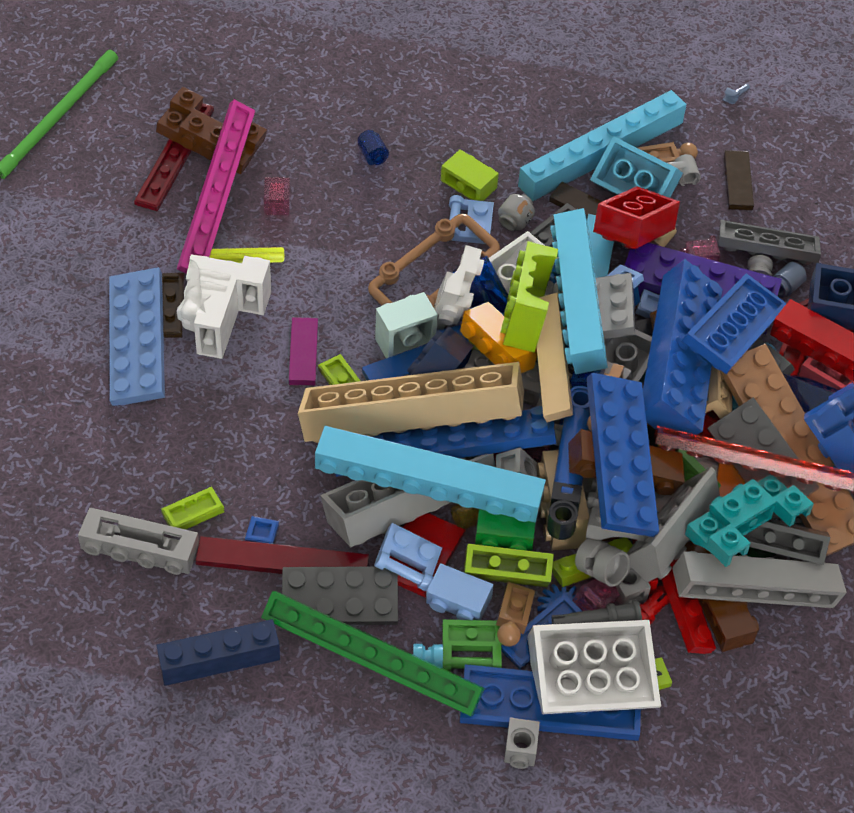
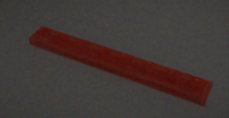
[654,425,854,494]

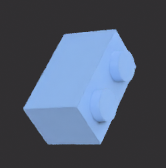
[426,563,493,620]

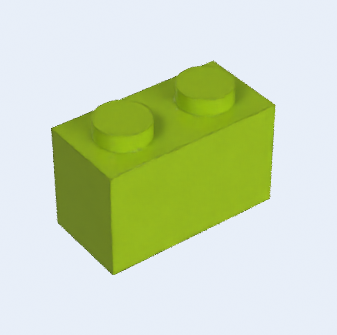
[441,149,499,201]

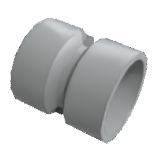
[575,538,630,587]

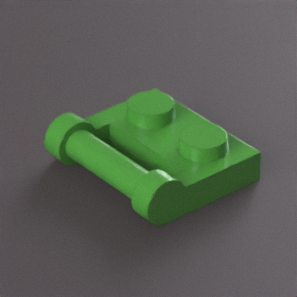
[442,619,502,671]

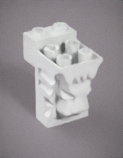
[177,254,271,359]

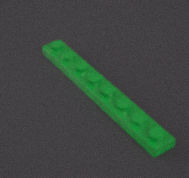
[261,591,485,716]

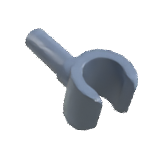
[723,84,750,104]

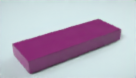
[289,317,318,385]

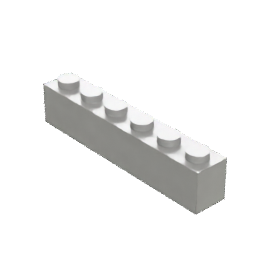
[672,551,847,608]

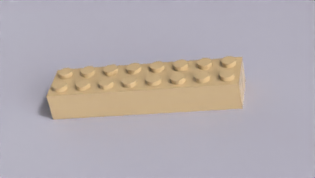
[298,362,524,443]

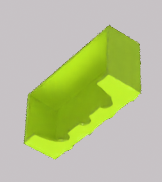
[500,241,558,353]

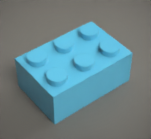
[590,136,683,198]

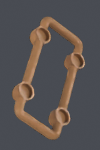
[368,214,500,308]

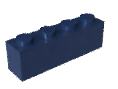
[156,619,280,686]

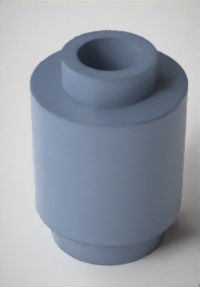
[773,262,807,297]

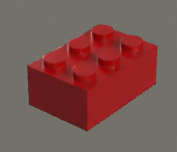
[593,186,680,249]

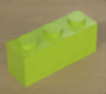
[463,544,554,587]

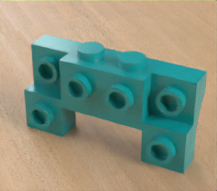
[685,473,814,567]

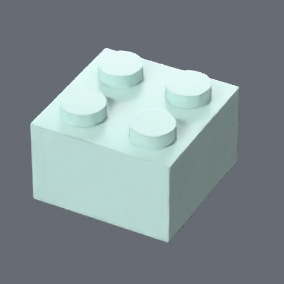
[375,292,438,358]

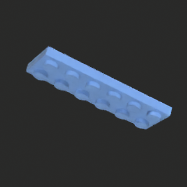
[109,267,165,406]

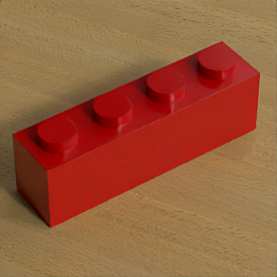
[770,299,854,381]

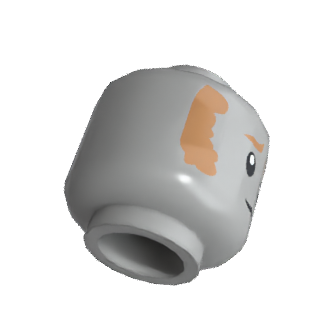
[498,194,535,231]

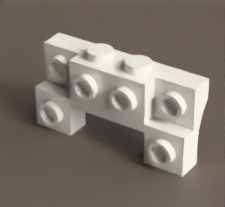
[434,245,484,330]

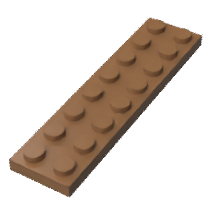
[719,344,854,556]

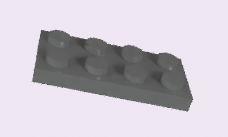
[718,220,821,265]
[707,397,819,519]
[282,567,398,625]

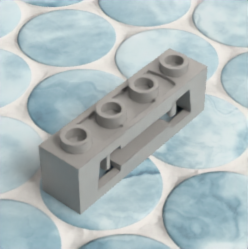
[78,508,199,575]

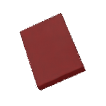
[389,513,465,598]

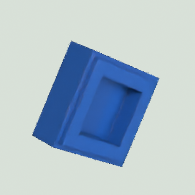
[245,516,279,544]

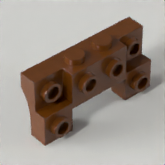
[156,86,267,174]

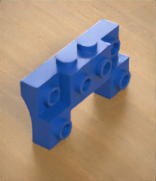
[804,382,854,492]

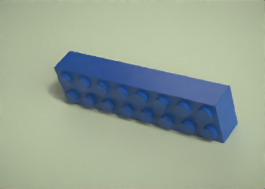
[643,259,723,447]

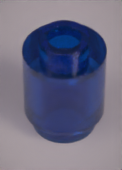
[358,130,389,165]

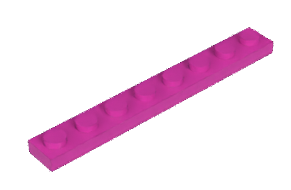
[177,99,255,274]

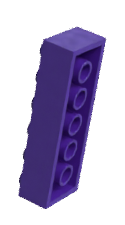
[624,243,782,334]

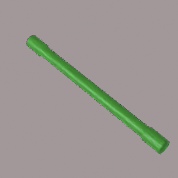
[0,50,118,179]

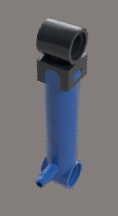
[547,386,590,540]

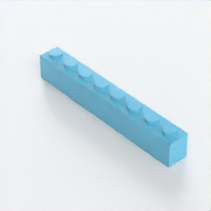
[518,90,687,201]
[550,208,608,374]
[315,426,546,523]

